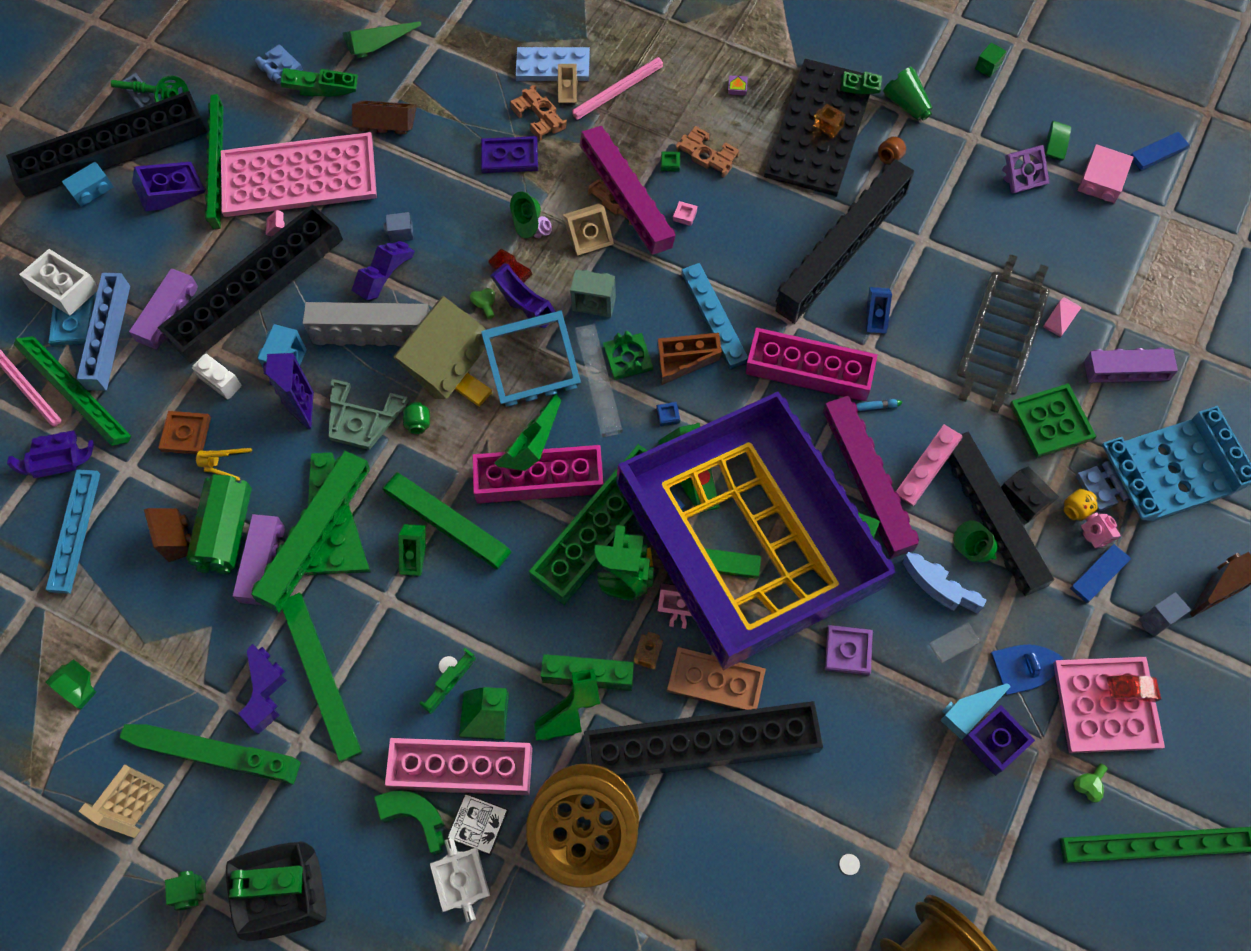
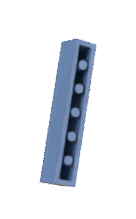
[77,273,130,391]

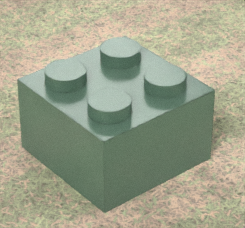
[570,270,616,317]

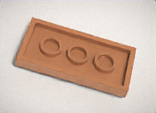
[667,647,766,711]

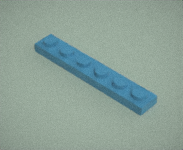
[681,263,748,369]
[46,470,100,594]

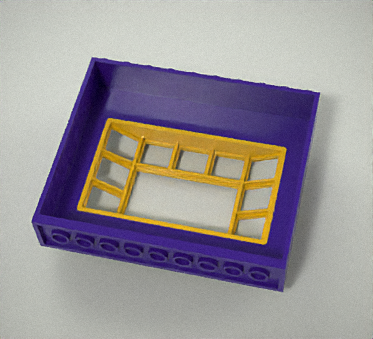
[616,391,895,670]

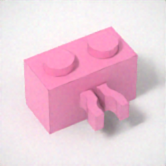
[658,584,692,629]

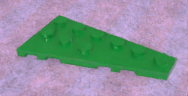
[305,452,371,575]

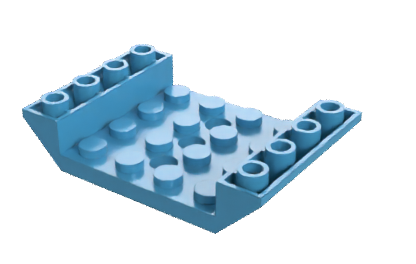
[1102,406,1251,521]

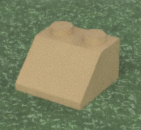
[563,204,614,256]

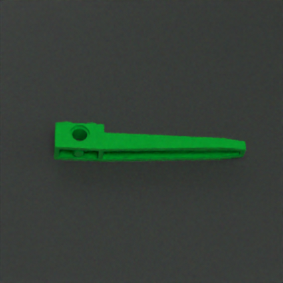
[119,724,301,785]

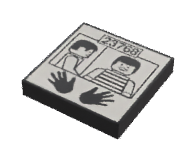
[447,793,509,856]

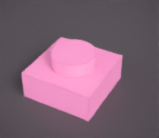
[673,201,698,226]
[266,210,285,237]

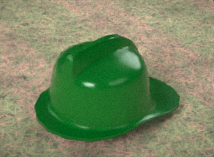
[510,191,541,238]
[953,520,997,562]

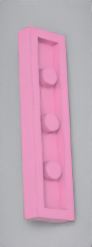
[896,424,963,506]

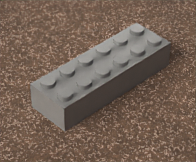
[303,302,430,347]

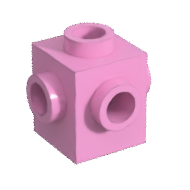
[1081,513,1121,548]

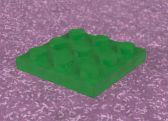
[1010,383,1097,458]

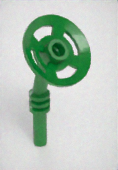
[111,75,189,102]

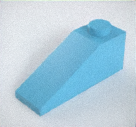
[940,683,1011,740]

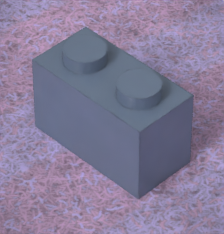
[1139,592,1191,637]

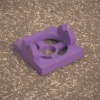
[1002,145,1049,193]

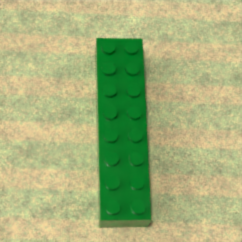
[529,444,648,606]

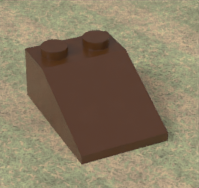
[1190,552,1251,617]

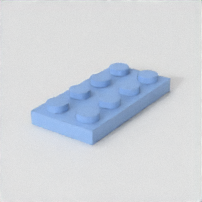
[516,47,590,81]

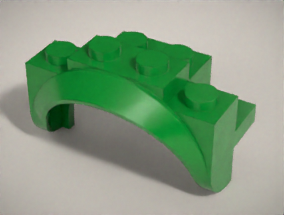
[595,525,654,601]

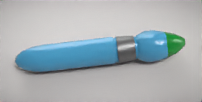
[856,399,902,411]

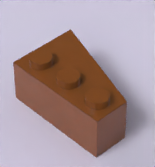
[657,333,722,385]

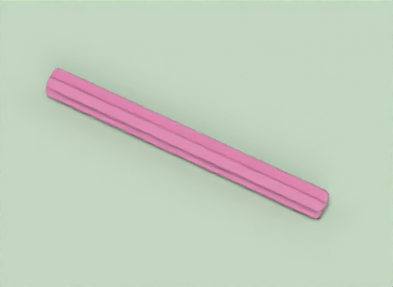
[572,57,663,120]
[0,349,62,427]

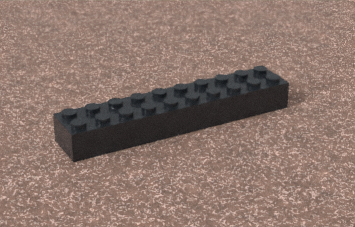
[6,91,207,197]
[775,159,915,324]
[157,204,343,364]
[584,701,823,779]

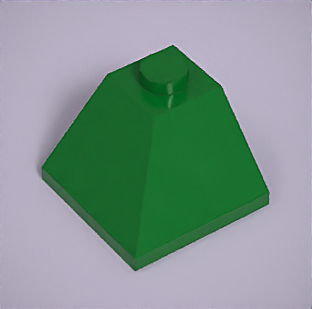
[459,687,509,740]

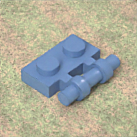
[255,44,303,84]
[1076,461,1130,513]

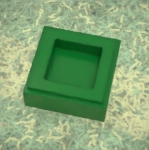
[661,152,680,172]

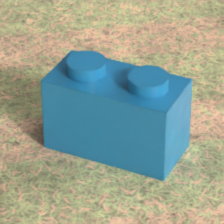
[62,162,114,207]

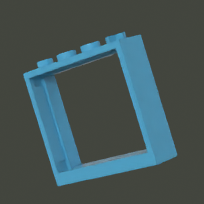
[481,310,581,407]

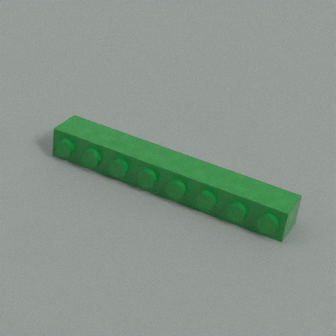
[251,451,370,613]

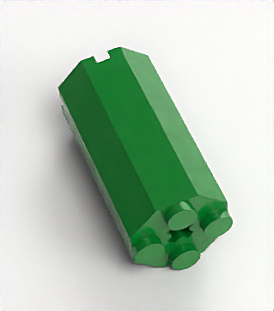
[186,474,252,575]

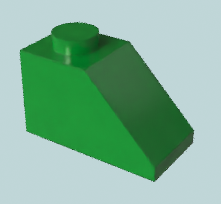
[398,524,426,576]

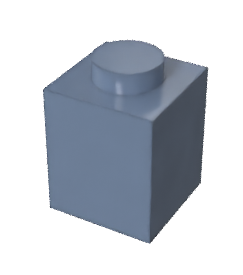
[383,212,414,242]

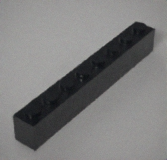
[946,431,1054,596]

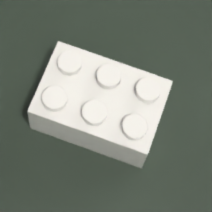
[19,249,98,316]

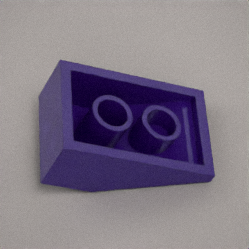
[132,162,205,211]

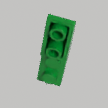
[281,68,358,97]

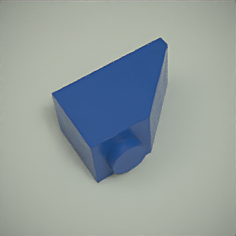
[866,287,892,333]

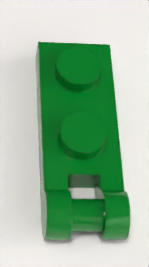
[229,866,303,899]

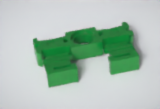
[419,648,476,714]

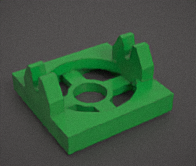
[603,331,653,380]

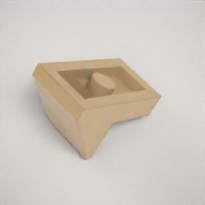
[558,64,578,103]

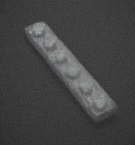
[575,324,622,437]

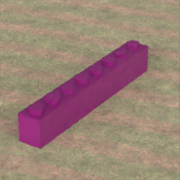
[579,126,676,255]
[823,395,919,559]

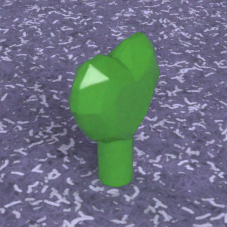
[470,288,495,319]
[1073,763,1108,802]

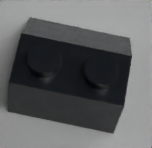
[1001,466,1059,523]

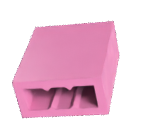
[1077,144,1133,203]

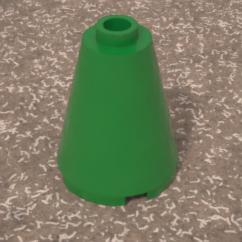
[883,67,933,121]

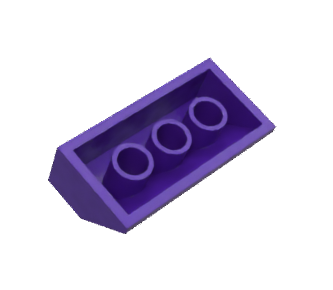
[263,353,314,429]

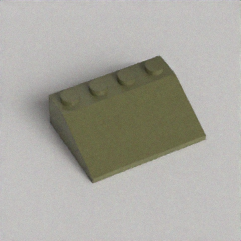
[393,296,493,399]

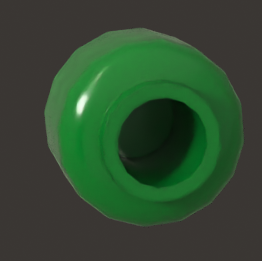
[403,402,430,434]

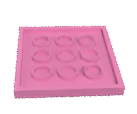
[1053,657,1165,753]

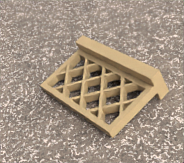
[79,765,165,838]

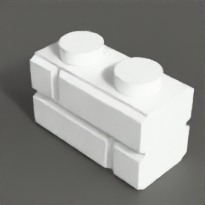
[192,354,242,400]

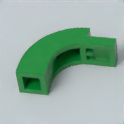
[375,791,445,856]

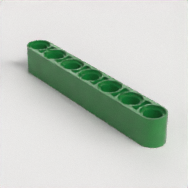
[382,472,511,570]

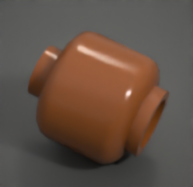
[878,136,906,165]

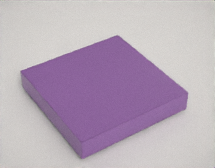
[824,625,873,675]

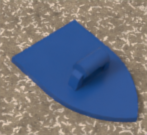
[991,645,1063,696]

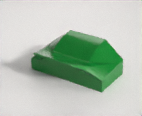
[46,659,96,710]

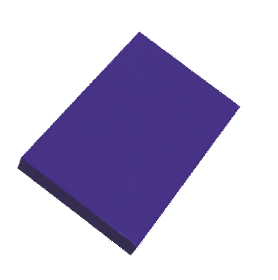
[481,136,538,173]

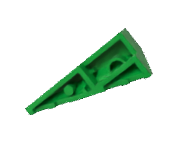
[494,394,561,471]

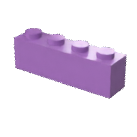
[129,268,198,350]
[1084,348,1178,383]
[233,514,285,605]

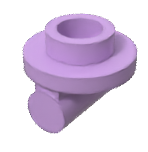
[534,216,552,238]

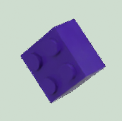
[962,705,1035,776]

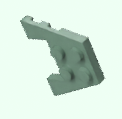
[329,379,409,450]

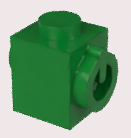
[165,871,206,911]

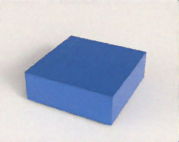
[656,402,681,427]

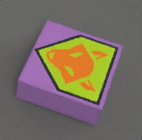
[728,75,748,96]

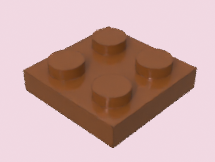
[159,411,211,455]

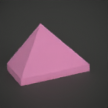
[1043,297,1081,337]

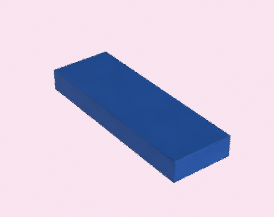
[1130,132,1189,171]
[1070,544,1131,603]

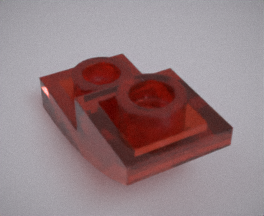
[488,249,532,283]
[1107,675,1161,703]

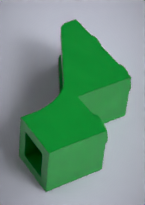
[534,669,600,741]

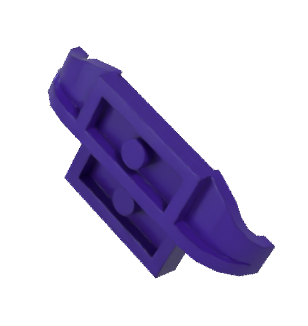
[7,430,94,478]

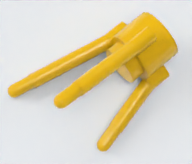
[196,448,252,481]

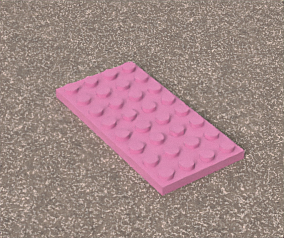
[221,132,377,217]

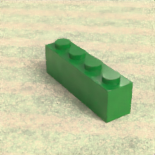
[541,654,634,691]

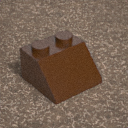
[144,508,192,562]

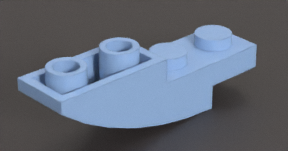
[902,552,986,614]

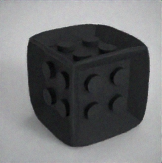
[226,841,326,941]

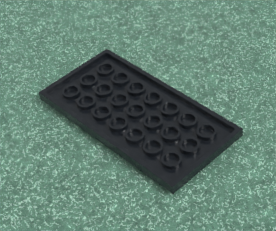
[764,59,870,197]

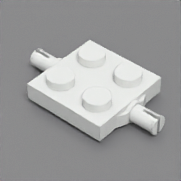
[430,838,490,923]

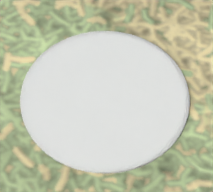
[439,656,457,673]
[839,854,860,875]

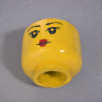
[1064,489,1098,521]

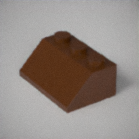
[352,100,417,134]

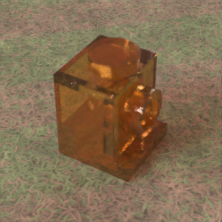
[814,103,846,139]
[634,632,663,670]

